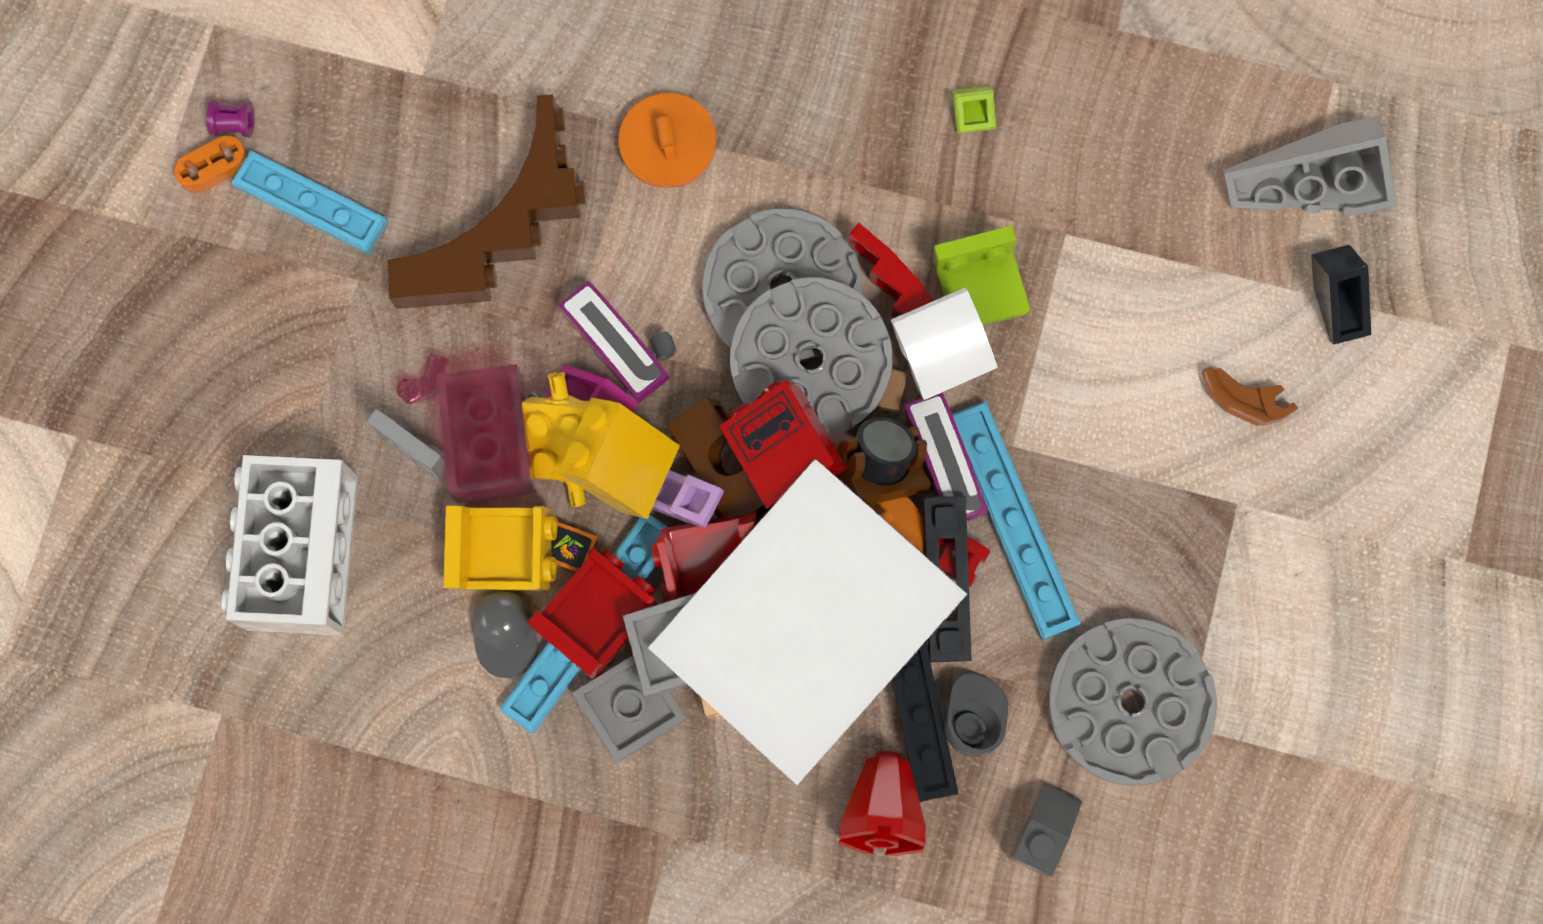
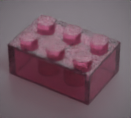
[436,364,537,503]

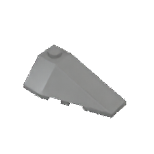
[1223,115,1397,215]

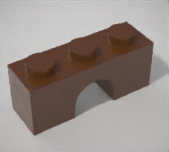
[667,398,769,518]

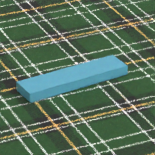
[231,150,388,255]

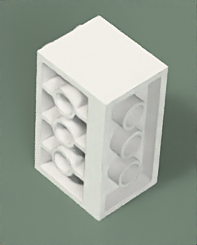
[221,455,359,636]

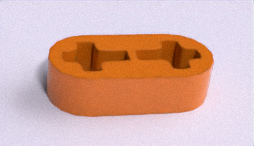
[174,135,248,193]

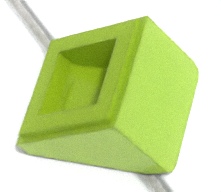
[952,86,996,133]

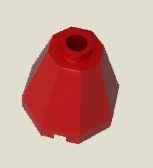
[839,751,926,856]

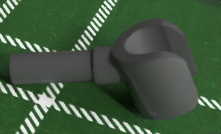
[650,332,676,361]

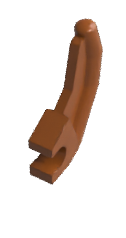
[1202,367,1298,426]

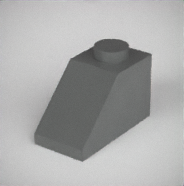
[1009,783,1082,878]

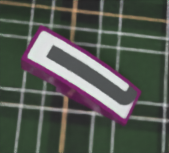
[558,281,670,403]
[904,392,987,521]

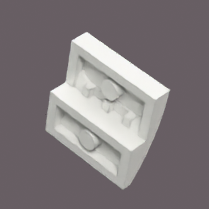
[891,288,998,400]

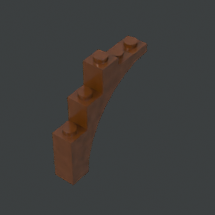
[388,94,586,309]

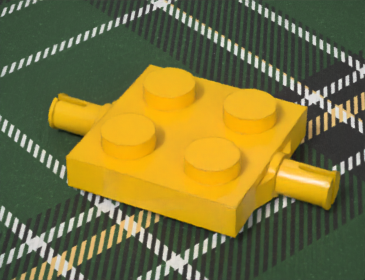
[522,371,590,507]

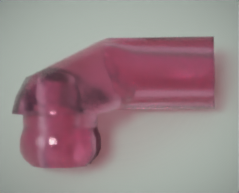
[396,354,448,404]

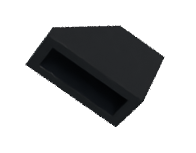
[1311,244,1372,345]

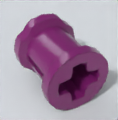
[206,100,255,137]

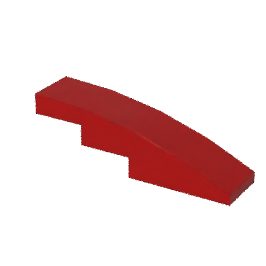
[848,222,934,319]

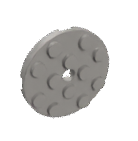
[702,209,862,364]
[730,277,893,434]
[1048,618,1217,786]

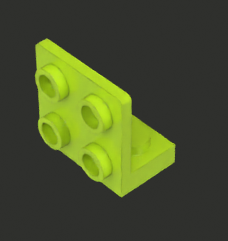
[932,225,1030,326]

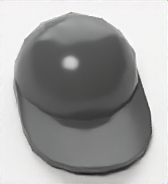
[472,591,538,678]
[943,673,1008,757]

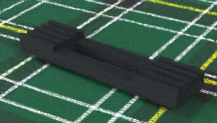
[923,495,972,663]

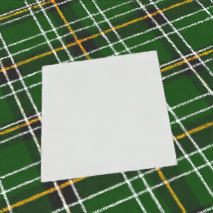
[648,459,967,785]

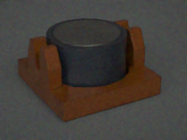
[828,417,931,505]

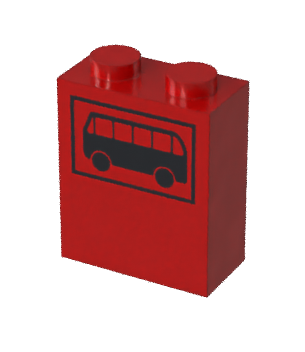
[719,380,847,510]

